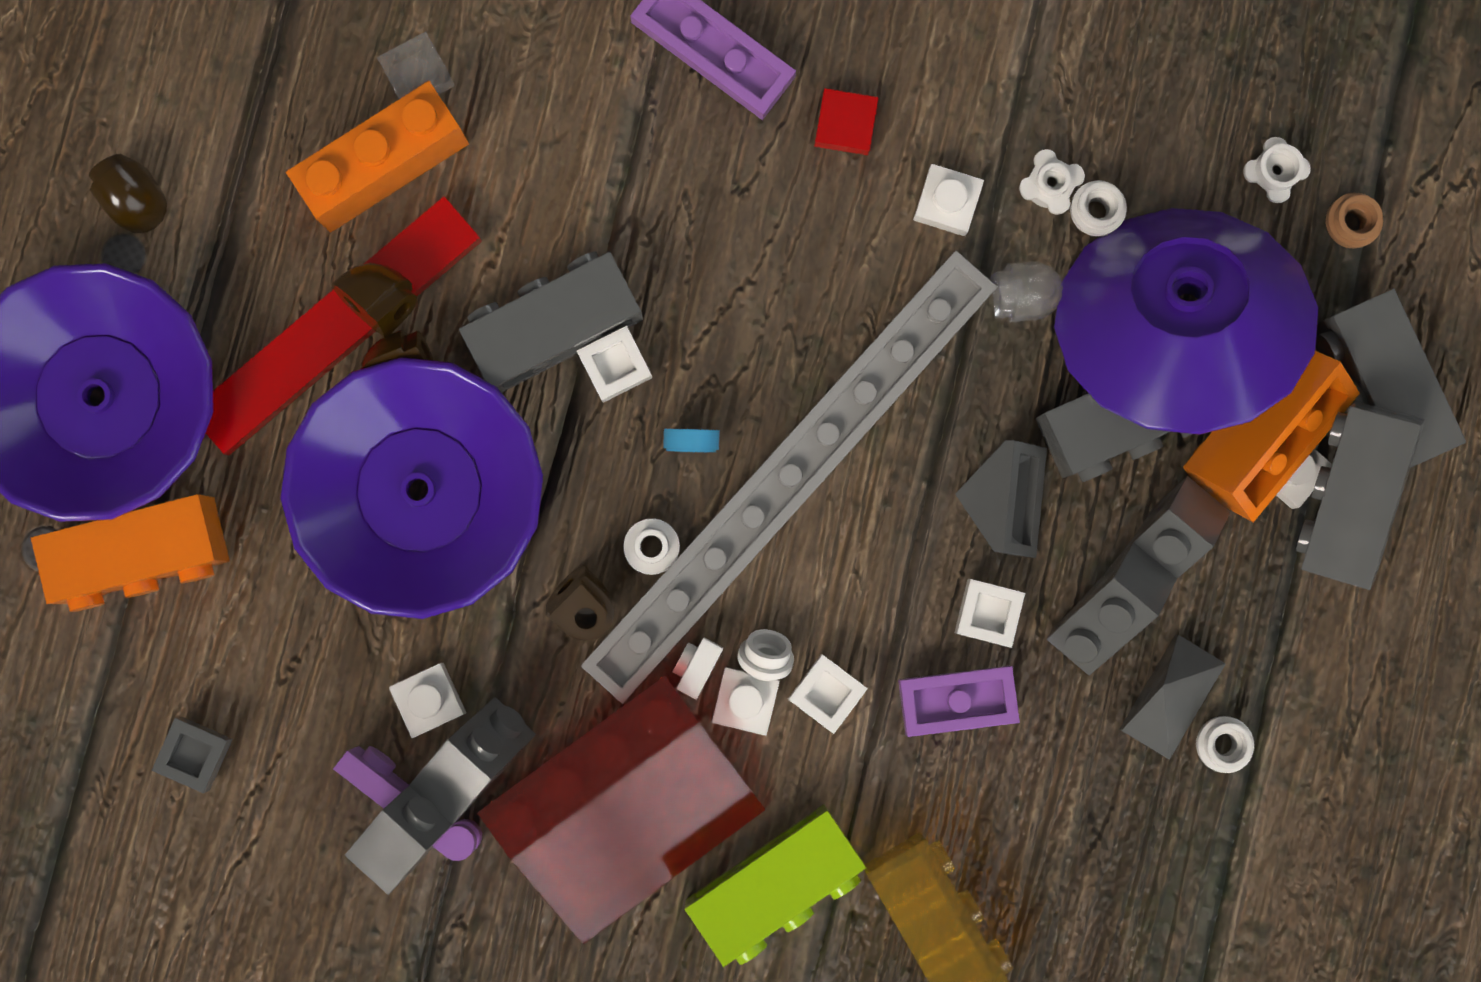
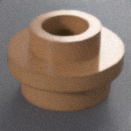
[1326,193,1383,249]

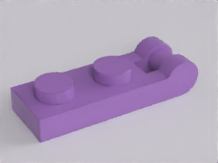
[333,746,482,861]

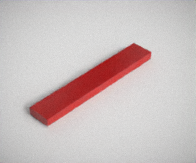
[206,196,482,456]

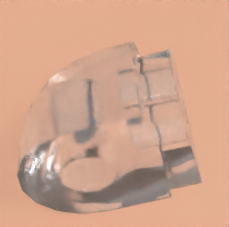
[991,262,1063,323]

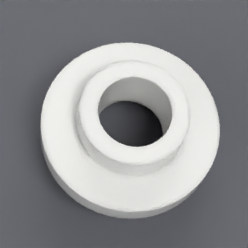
[1070,180,1127,236]
[624,519,680,575]
[738,629,794,681]
[1196,716,1254,773]

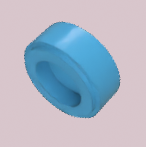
[663,429,720,452]

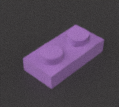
[898,666,1020,737]

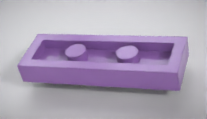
[630,0,796,120]

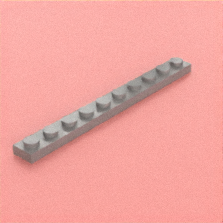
[581,251,997,704]

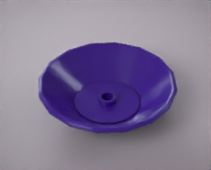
[1054,208,1318,435]
[0,263,214,522]
[280,357,543,619]

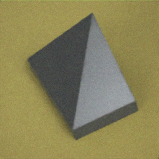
[955,440,1047,558]
[1119,634,1226,760]

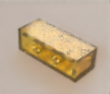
[864,832,1014,982]

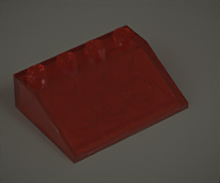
[477,673,766,944]

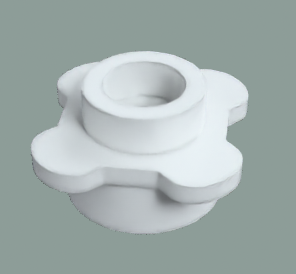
[1243,137,1310,203]
[1019,149,1085,215]

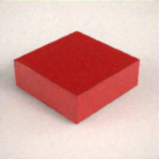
[814,88,878,156]

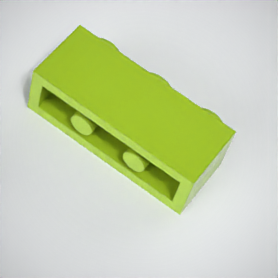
[685,804,866,967]

